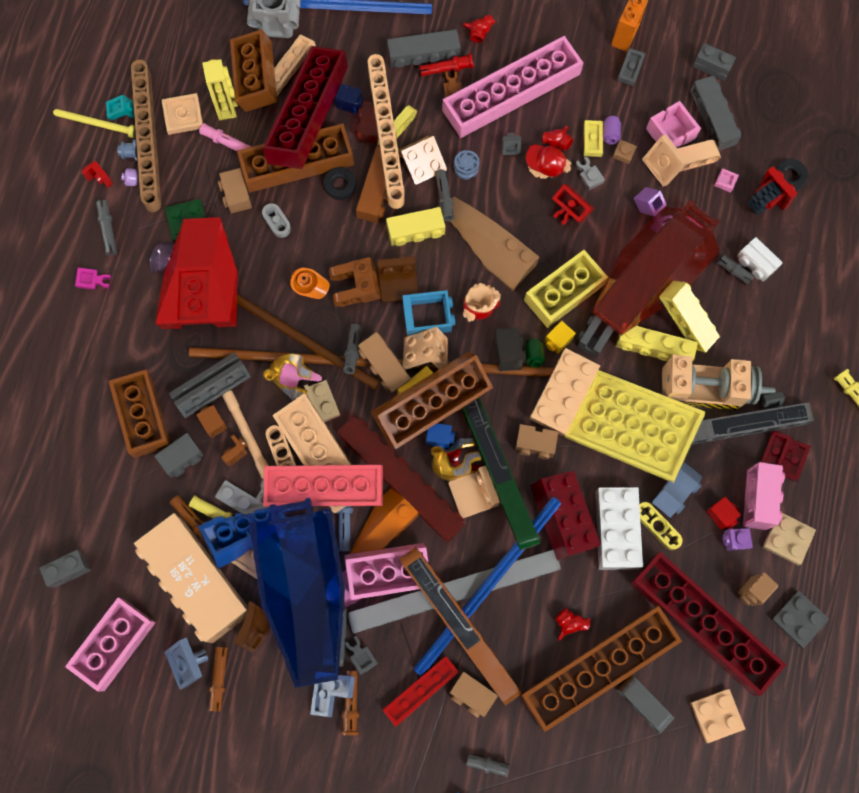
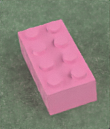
[344,543,428,600]
[65,597,156,691]

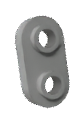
[262,204,291,238]

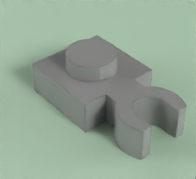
[575,157,605,191]

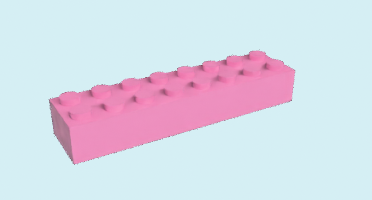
[442,36,583,138]

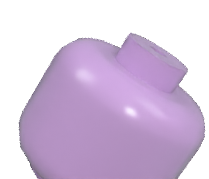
[121,168,139,186]

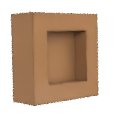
[613,139,637,164]

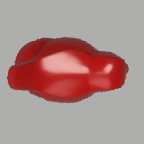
[463,15,496,43]
[542,126,573,151]
[555,608,591,641]

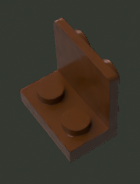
[377,256,418,303]

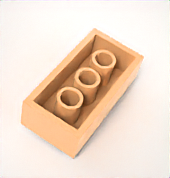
[529,348,600,436]

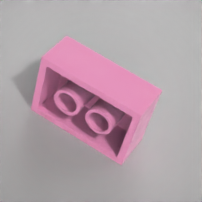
[743,462,785,530]

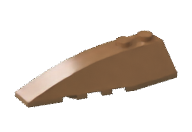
[450,197,539,291]

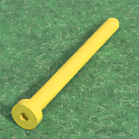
[53,109,136,138]

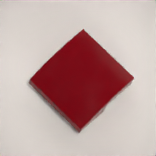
[761,431,811,483]

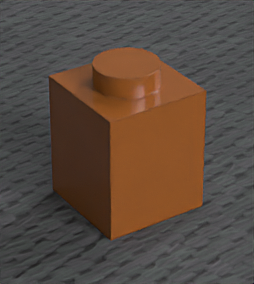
[196,405,228,438]

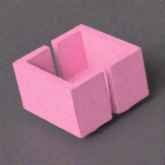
[646,101,701,149]

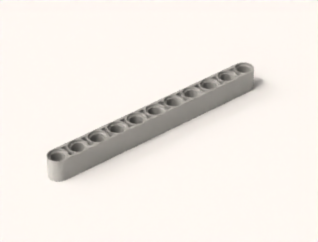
[347,550,561,634]

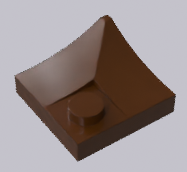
[234,601,277,653]

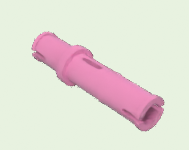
[199,123,252,151]

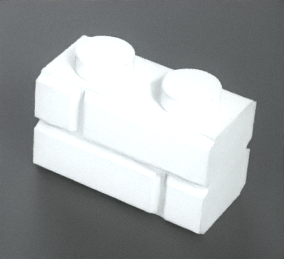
[737,237,783,282]

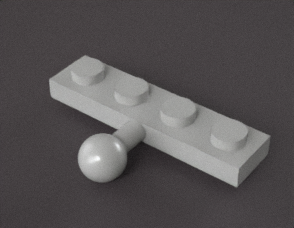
[215,479,293,538]

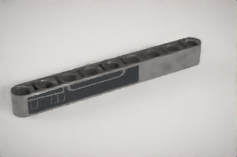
[691,403,815,445]

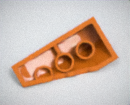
[350,488,419,554]

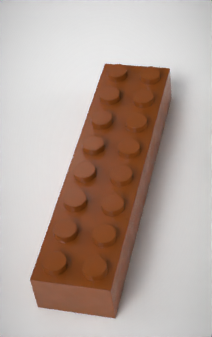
[520,606,682,732]

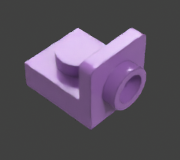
[723,528,753,551]

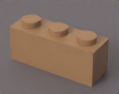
[358,331,411,392]

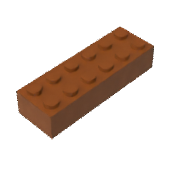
[237,124,354,193]
[371,352,493,449]

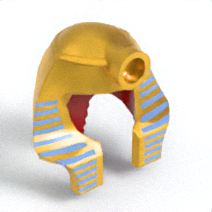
[431,438,482,481]

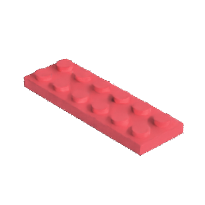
[263,465,383,507]

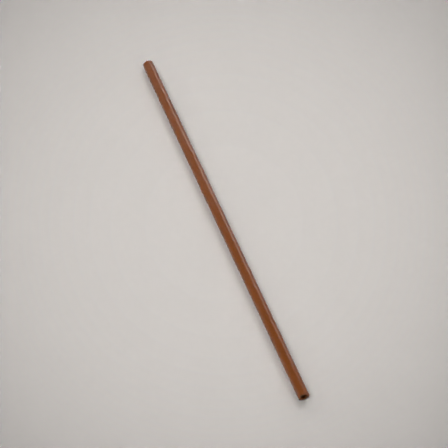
[189,347,554,377]

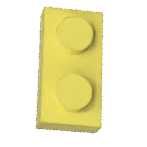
[584,120,603,157]

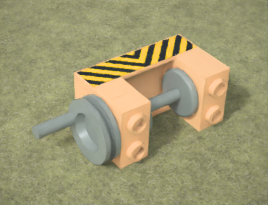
[662,355,776,410]

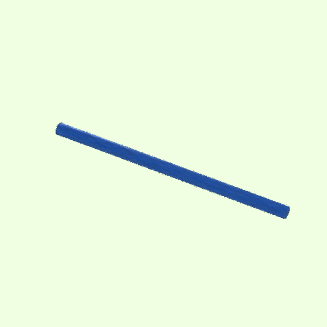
[243,0,432,14]
[414,497,561,676]

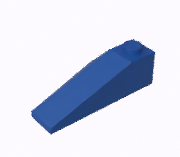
[198,506,288,568]

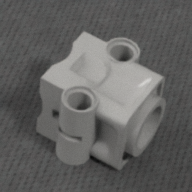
[247,0,301,38]

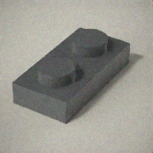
[617,48,646,86]

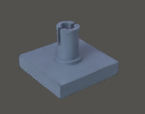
[164,638,208,690]

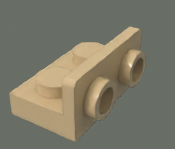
[304,380,340,422]

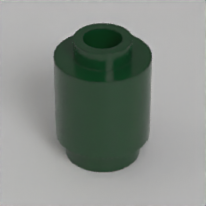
[524,338,545,368]

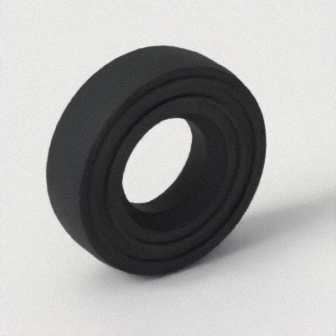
[776,159,808,191]
[324,167,356,200]

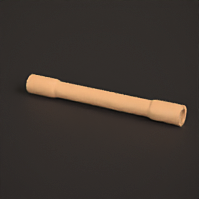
[222,390,269,480]

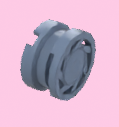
[454,150,480,180]

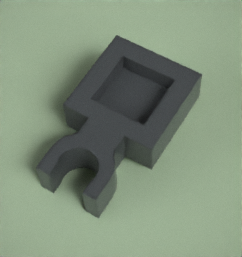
[345,636,378,675]

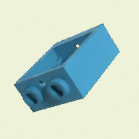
[402,290,455,336]

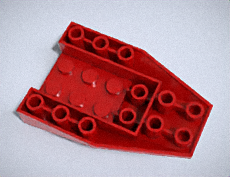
[155,217,238,329]

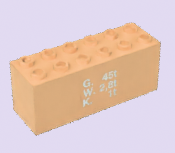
[134,513,248,643]

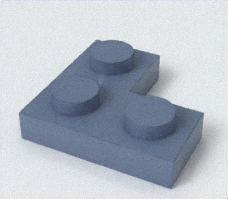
[310,672,355,717]

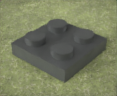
[771,591,829,648]

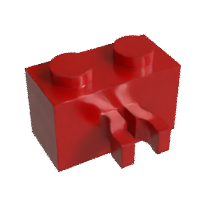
[552,184,595,225]

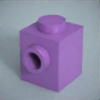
[633,187,667,216]

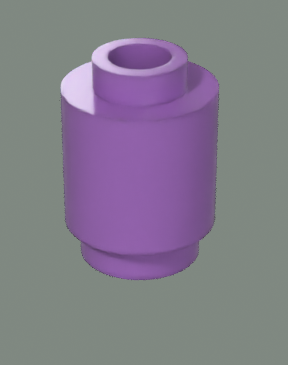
[603,116,621,144]

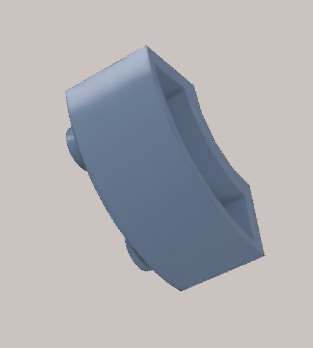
[652,462,702,518]

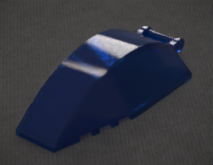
[249,497,345,688]

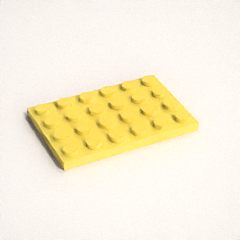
[565,370,705,483]

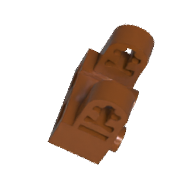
[329,257,381,307]

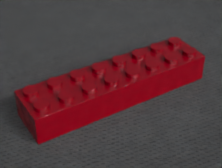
[263,46,348,169]
[630,552,786,696]

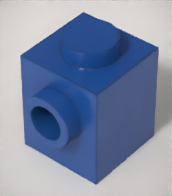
[426,424,455,450]

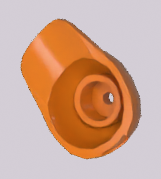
[290,267,330,299]

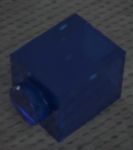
[335,84,364,114]

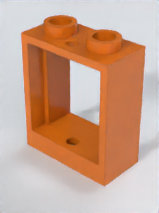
[611,0,648,52]

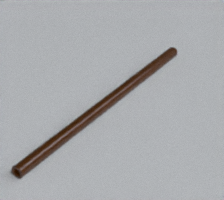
[237,293,380,390]

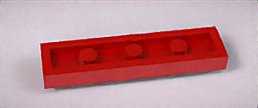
[383,656,459,727]

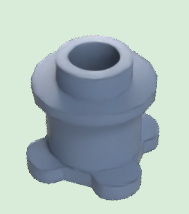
[118,140,138,161]

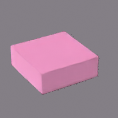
[714,168,739,193]

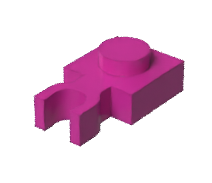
[75,268,111,290]

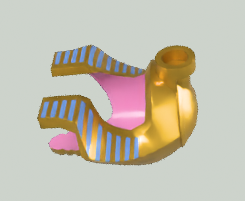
[264,354,322,401]

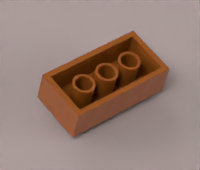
[230,29,278,112]
[109,369,171,458]

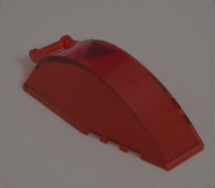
[592,200,720,335]

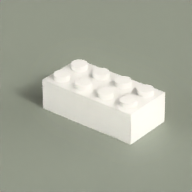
[595,488,643,570]

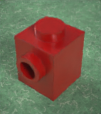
[706,496,741,530]

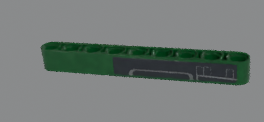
[462,397,540,551]

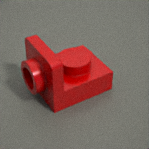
[81,161,113,188]

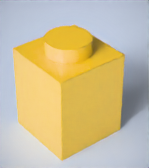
[544,321,576,354]

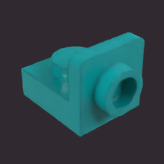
[106,95,135,120]

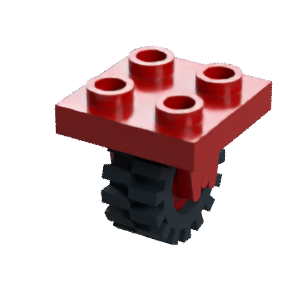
[747,166,797,215]

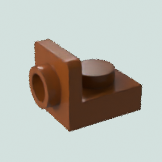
[221,434,247,467]

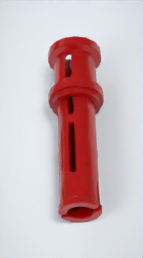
[420,52,474,77]

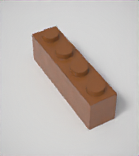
[356,146,400,223]

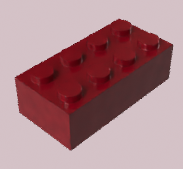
[530,471,601,561]

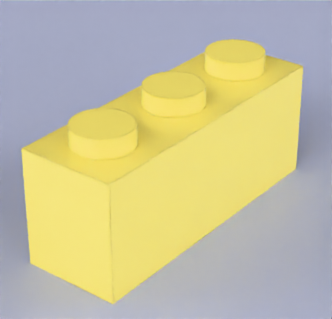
[386,207,445,246]

